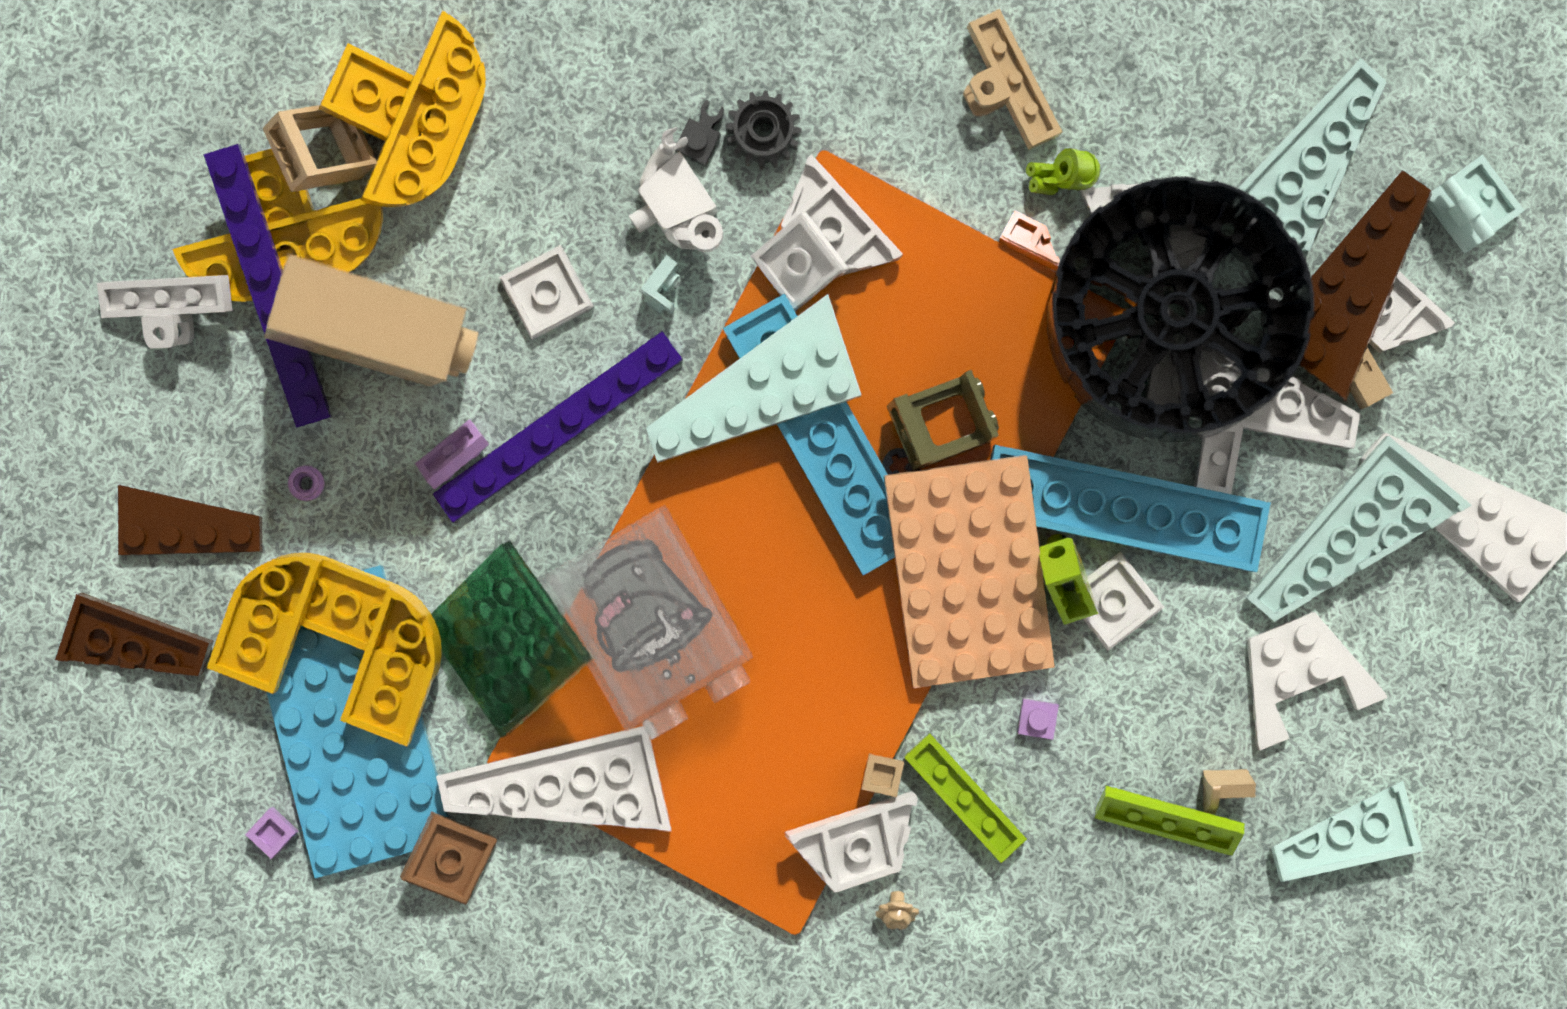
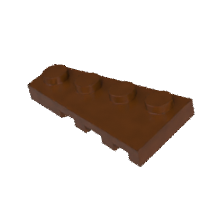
[118,485,263,555]
[55,592,214,676]

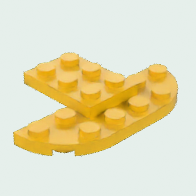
[318,11,486,207]
[172,149,383,302]

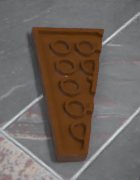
[1299,170,1432,401]

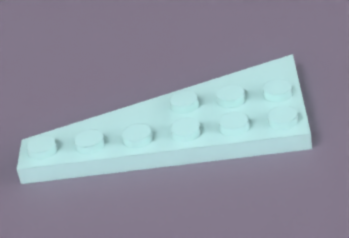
[646,294,862,463]
[1245,436,1472,622]

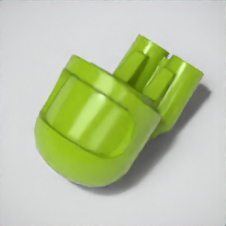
[1026,148,1101,195]

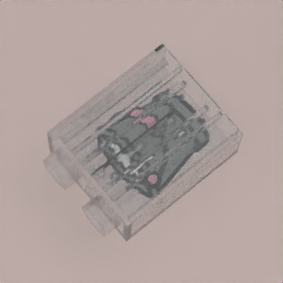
[538,505,754,740]

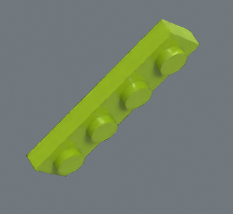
[903,733,1027,863]
[1095,786,1245,856]

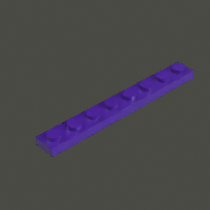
[203,144,332,428]
[433,331,683,523]

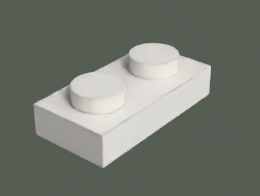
[1194,425,1243,494]

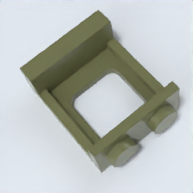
[886,370,999,471]

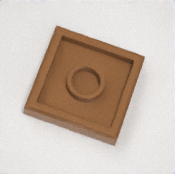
[400,811,497,905]

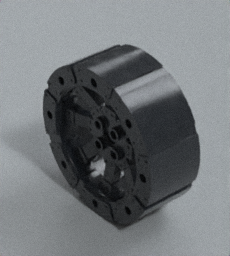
[1047,177,1314,442]

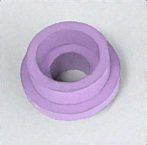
[288,466,324,501]

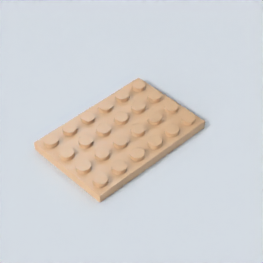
[883,455,1055,688]

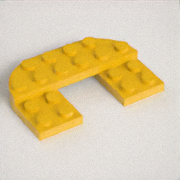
[207,552,442,747]

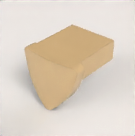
[1203,769,1256,814]

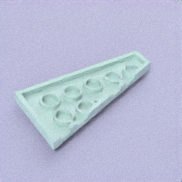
[1230,58,1387,257]

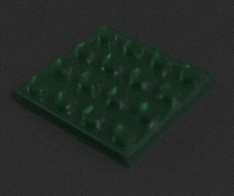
[431,541,593,738]

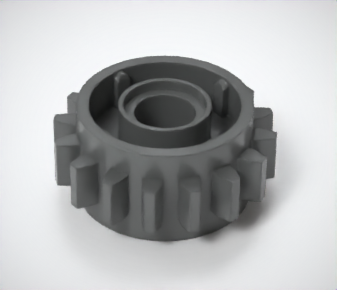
[725,90,802,170]

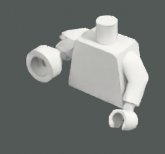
[629,127,723,252]

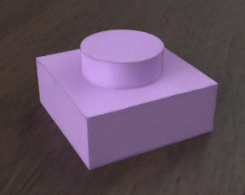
[1017,698,1059,740]
[245,807,299,859]

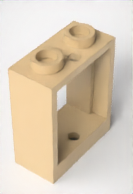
[262,105,377,192]

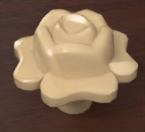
[875,891,919,930]

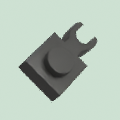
[675,100,724,166]

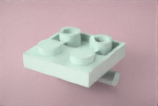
[1428,154,1525,254]

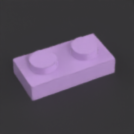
[415,419,489,489]

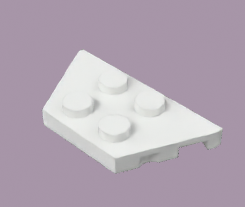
[781,154,903,277]
[1369,271,1455,353]
[785,791,918,893]

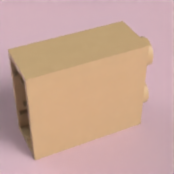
[264,255,478,387]

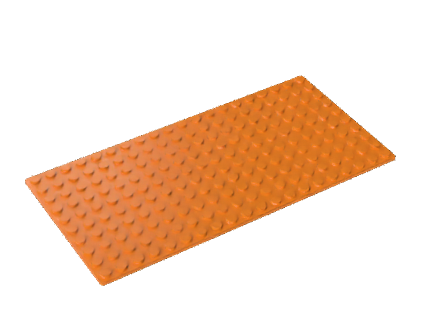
[487,150,1125,935]

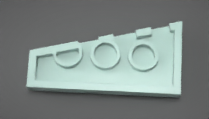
[1271,781,1423,882]

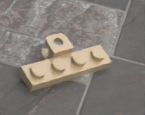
[963,9,1062,150]

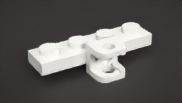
[97,275,233,349]

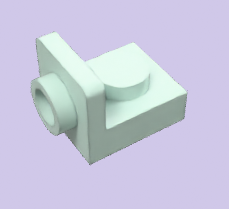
[641,255,680,314]

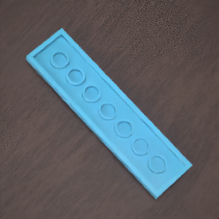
[723,294,895,576]
[990,445,1271,572]

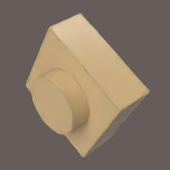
[861,753,904,797]

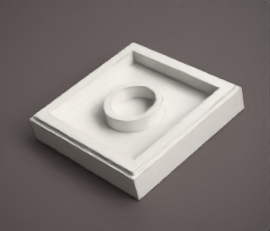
[750,211,848,311]
[499,245,594,340]
[1069,551,1164,651]

